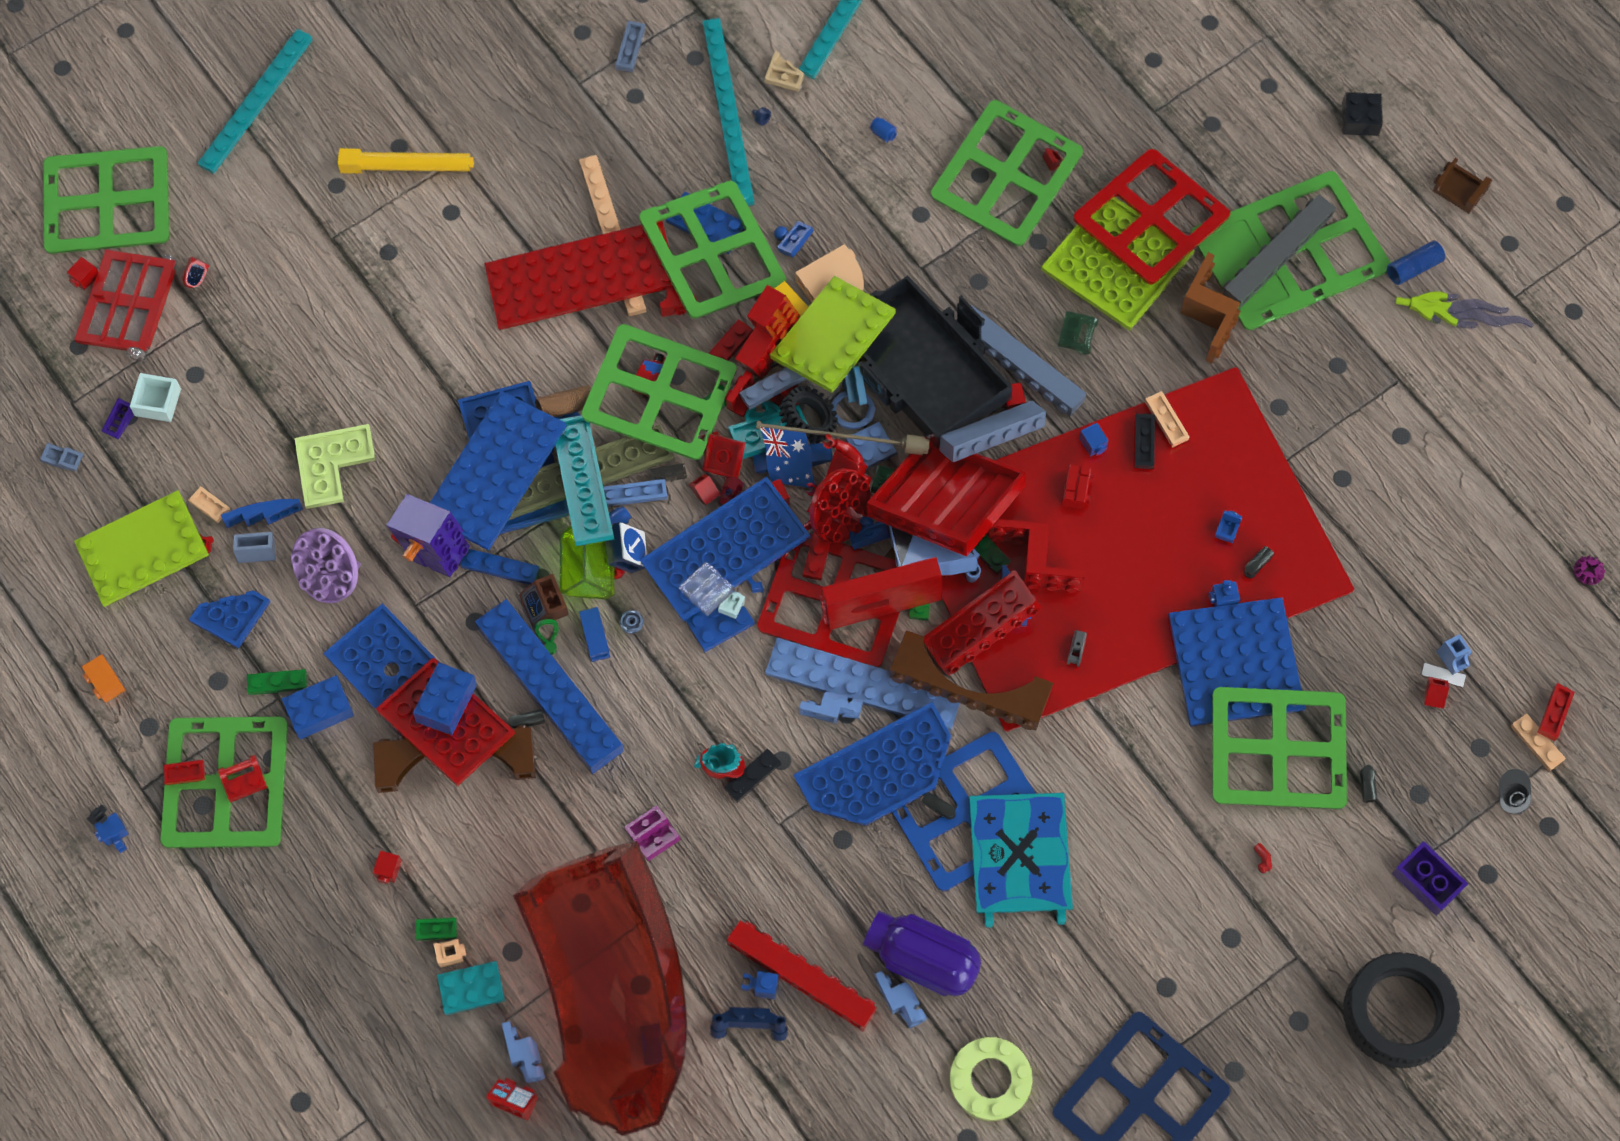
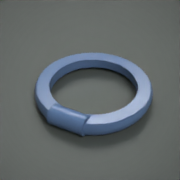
[831,391,876,429]

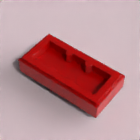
[163,760,205,786]

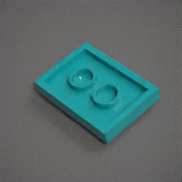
[437,961,505,1015]

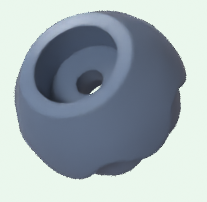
[619,610,644,634]

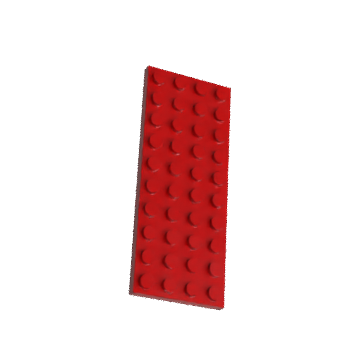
[484,220,673,330]

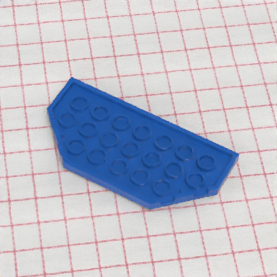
[793,702,951,826]

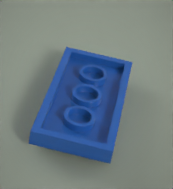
[666,191,745,255]

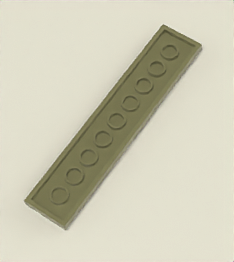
[509,424,674,520]

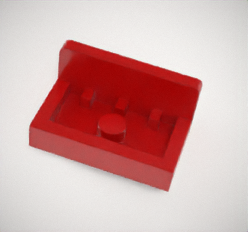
[725,371,756,417]

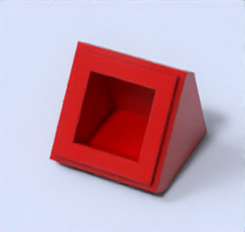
[1042,148,1063,172]

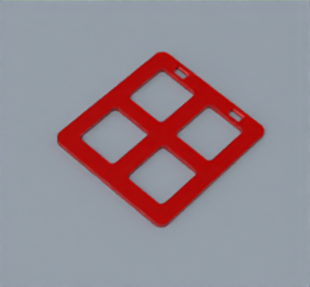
[1073,149,1230,284]
[757,533,900,668]

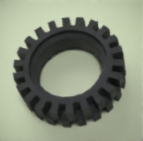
[779,386,838,444]

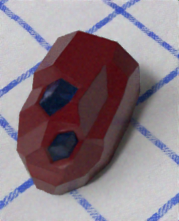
[720,477,745,506]

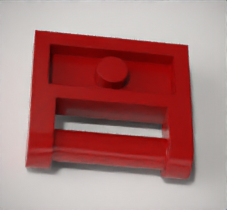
[217,755,268,803]

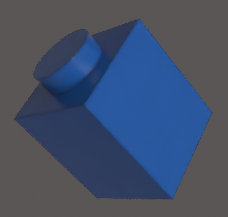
[1079,423,1108,456]

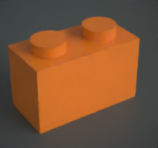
[82,654,126,703]

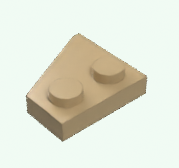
[765,51,804,92]

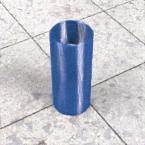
[1387,240,1446,285]

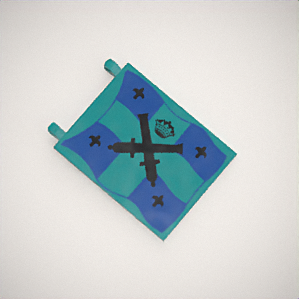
[969,793,1073,928]

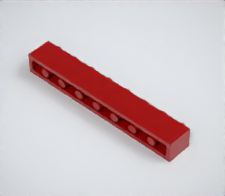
[727,920,877,1031]

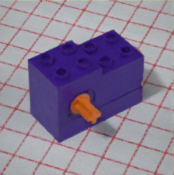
[386,494,470,577]

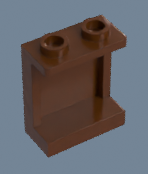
[1433,158,1492,214]

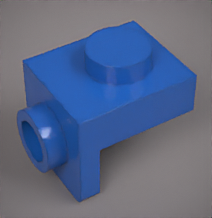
[1215,511,1242,544]

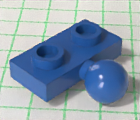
[774,221,814,257]
[849,516,890,550]

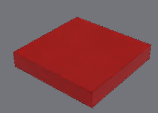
[702,434,746,479]

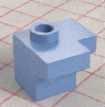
[1436,634,1472,675]

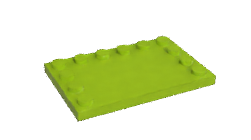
[770,276,896,393]
[74,490,209,607]

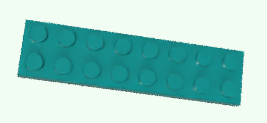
[555,415,614,546]

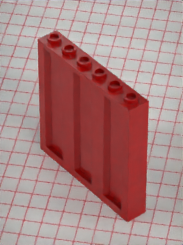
[867,436,1026,557]

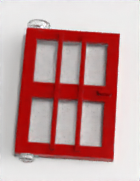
[74,250,177,361]

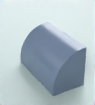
[233,532,276,563]

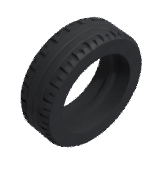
[1343,952,1460,1068]

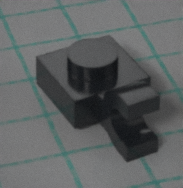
[86,804,108,824]

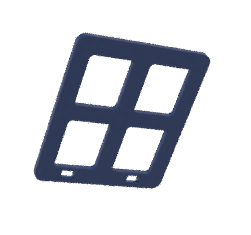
[1052,1012,1231,1141]

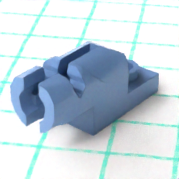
[799,692,863,724]
[874,971,927,1028]
[502,1021,545,1083]

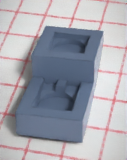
[40,443,84,471]

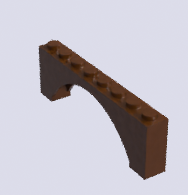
[889,630,1053,731]
[373,725,536,793]

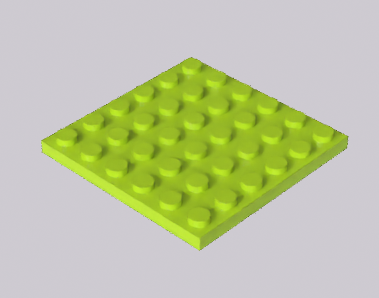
[1041,197,1195,331]

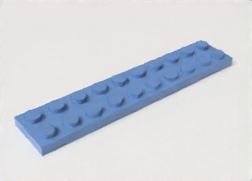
[765,638,960,731]

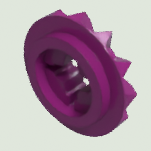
[1574,555,1606,585]

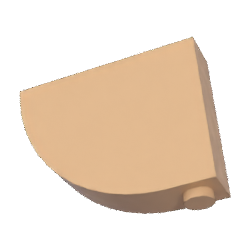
[795,244,864,303]

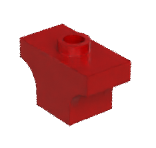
[659,286,697,317]

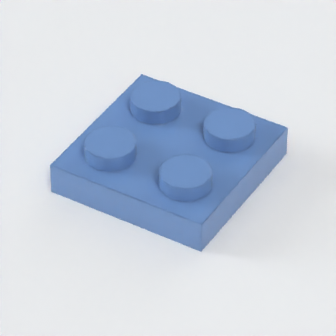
[846,422,897,470]

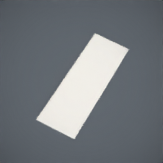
[1421,663,1466,687]

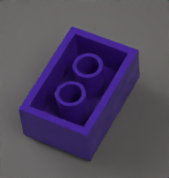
[1392,841,1468,916]

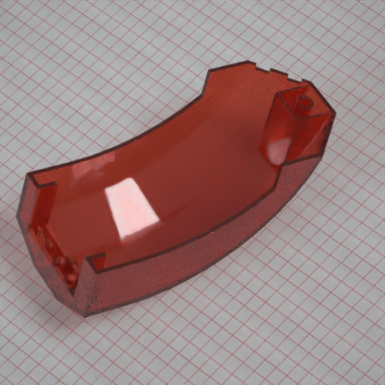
[513,841,687,1136]

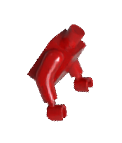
[806,434,872,496]

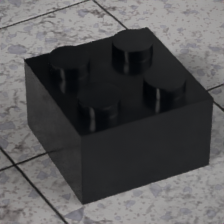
[1342,92,1383,136]

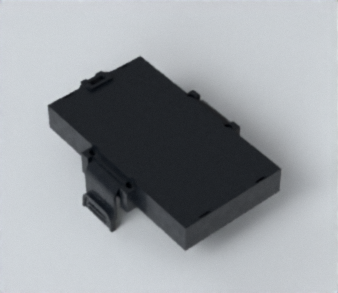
[858,275,1012,449]

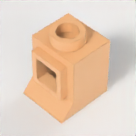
[433,939,466,968]

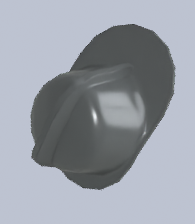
[1499,769,1532,814]

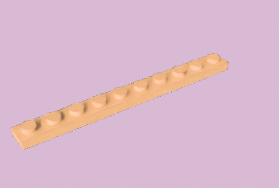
[579,155,647,317]

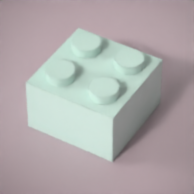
[130,373,181,422]

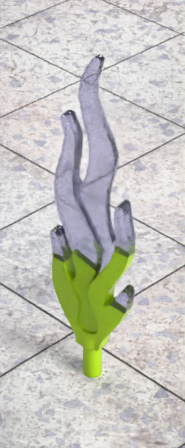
[1395,291,1534,328]

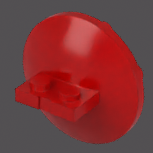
[807,468,871,543]

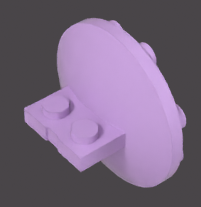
[291,528,361,603]

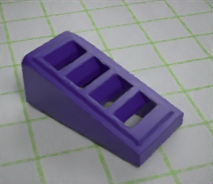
[101,398,134,440]

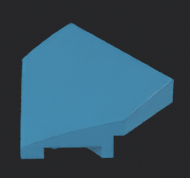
[843,366,867,405]

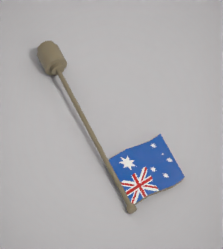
[756,421,929,488]

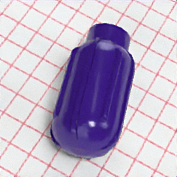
[863,911,982,996]

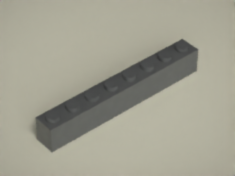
[1222,194,1336,310]

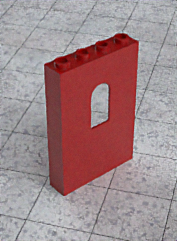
[820,557,942,630]

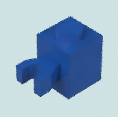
[1209,580,1240,607]
[94,813,129,853]
[741,971,778,1000]

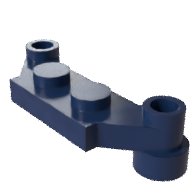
[710,1007,788,1041]

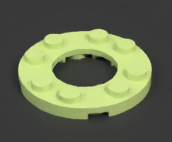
[950,1037,1032,1121]

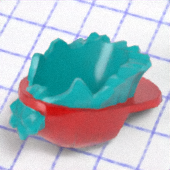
[694,743,745,779]

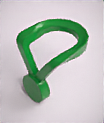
[534,619,559,655]

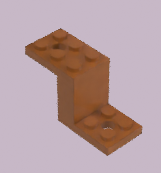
[1180,252,1241,364]

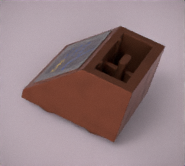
[519,574,569,629]

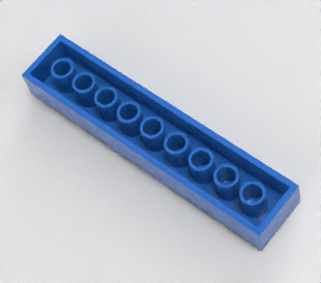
[475,599,624,775]

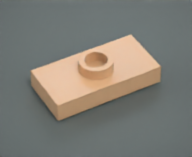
[188,486,230,523]

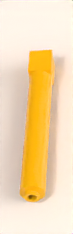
[338,148,474,174]

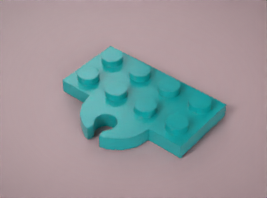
[728,401,807,459]

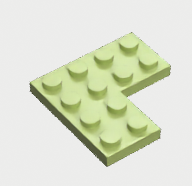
[294,424,376,509]

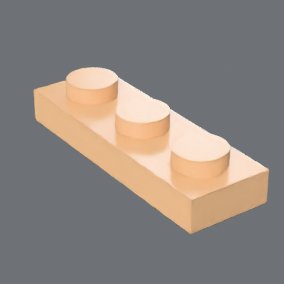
[1145,391,1189,447]
[1510,713,1566,772]

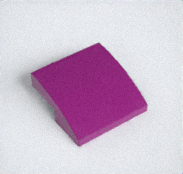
[624,805,681,862]

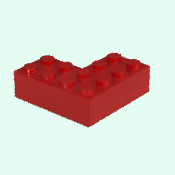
[735,285,801,379]

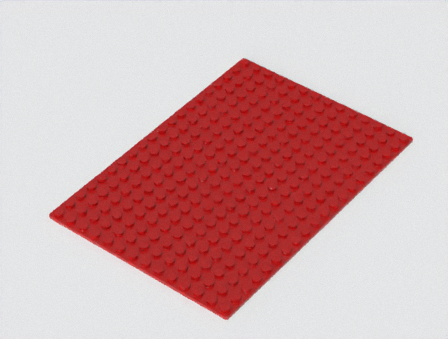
[942,367,1354,732]

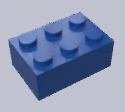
[413,662,477,735]
[282,675,354,739]

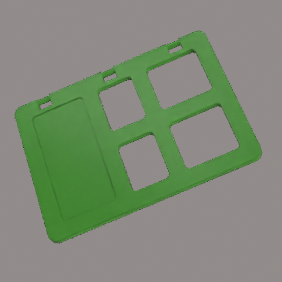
[1191,171,1391,330]

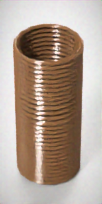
[535,385,592,418]

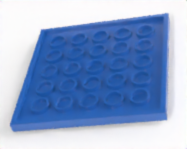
[1168,598,1306,727]

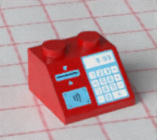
[486,1078,538,1121]

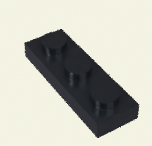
[1135,413,1155,469]
[724,748,781,803]

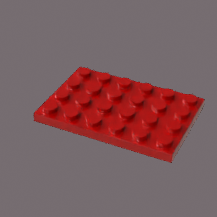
[376,657,515,787]

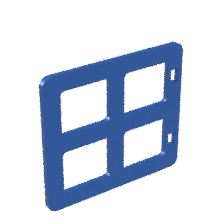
[892,732,1036,891]

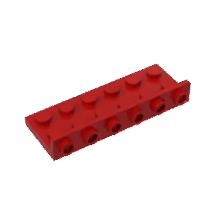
[924,570,1042,676]

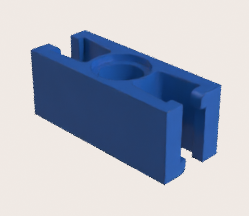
[579,607,610,662]

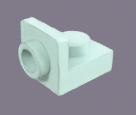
[718,591,745,619]

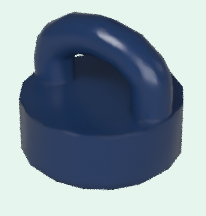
[752,107,771,126]

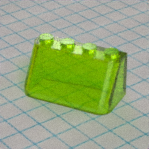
[560,526,615,600]

